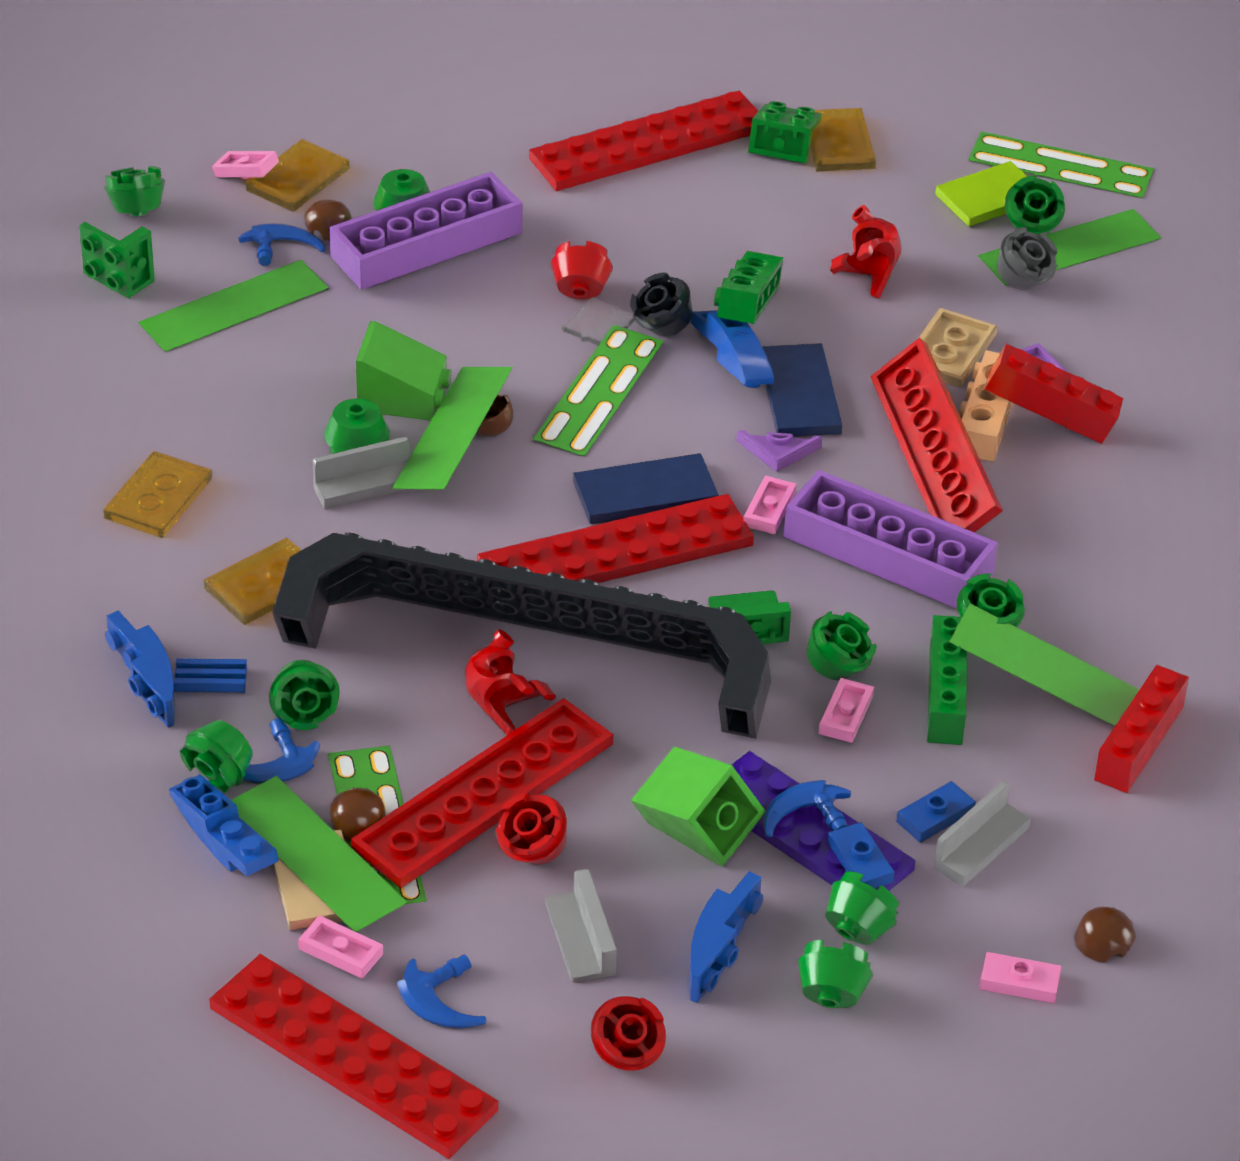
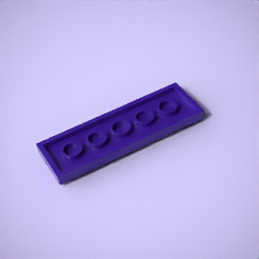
[731,750,916,891]

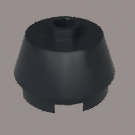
[630,272,693,337]

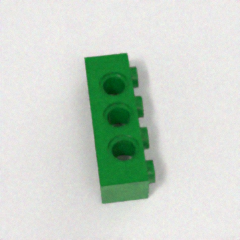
[714,251,784,324]
[927,615,967,745]

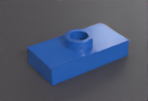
[896,781,976,843]
[828,822,895,888]

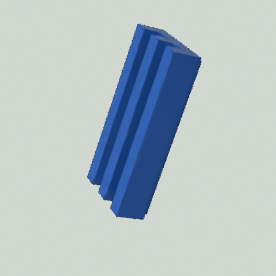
[174,658,247,693]

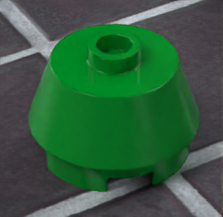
[104,166,165,216]
[373,169,430,211]
[1005,175,1065,235]
[324,398,390,454]
[956,573,1025,627]
[806,611,877,680]
[269,660,340,730]
[180,720,253,793]
[825,871,899,945]
[798,940,873,1008]

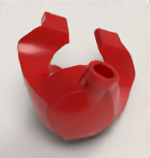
[830,205,902,299]
[465,629,556,736]

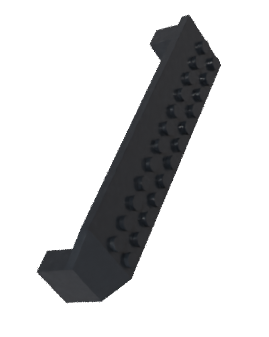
[272,532,771,739]

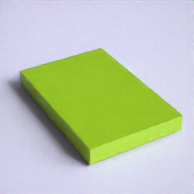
[935,161,1027,227]

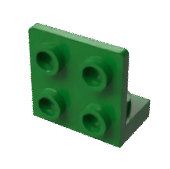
[748,101,822,163]
[79,222,155,299]
[708,590,791,644]

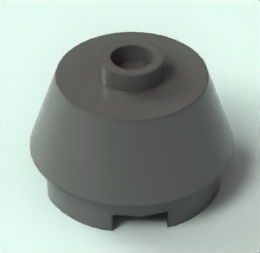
[997,227,1058,290]

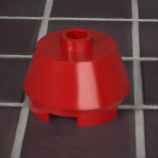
[551,241,613,299]
[496,792,567,865]
[590,996,666,1071]

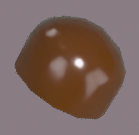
[304,200,352,241]
[476,395,514,437]
[330,787,386,840]
[1074,906,1136,963]

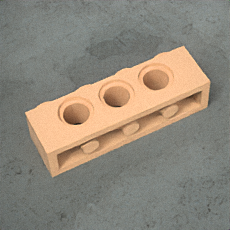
[959,350,1013,462]

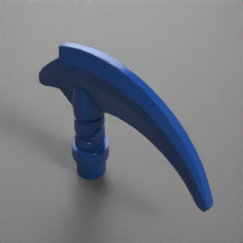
[238,223,326,266]
[243,718,320,783]
[764,780,851,837]
[397,954,486,1028]

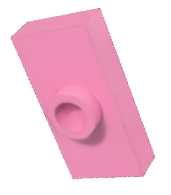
[212,151,279,179]
[743,475,797,535]
[818,678,874,743]
[298,915,383,979]
[980,952,1061,1003]

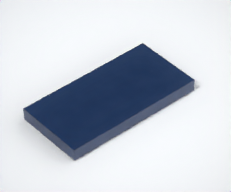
[762,343,842,437]
[573,453,719,524]

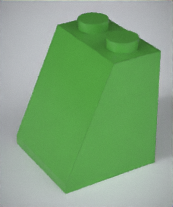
[356,321,452,421]
[631,746,766,867]

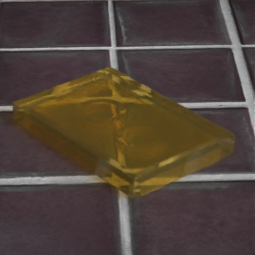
[810,108,876,172]
[245,139,350,212]
[103,451,212,538]
[204,537,301,625]

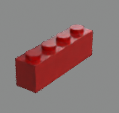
[984,343,1124,444]
[1094,664,1189,793]

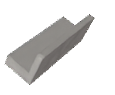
[313,437,410,510]
[934,781,1031,887]
[545,868,617,983]

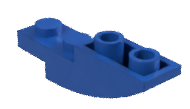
[690,310,774,388]
[105,610,175,727]
[169,774,279,876]
[689,871,764,1003]

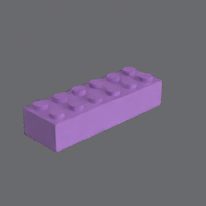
[330,171,523,290]
[784,470,998,609]

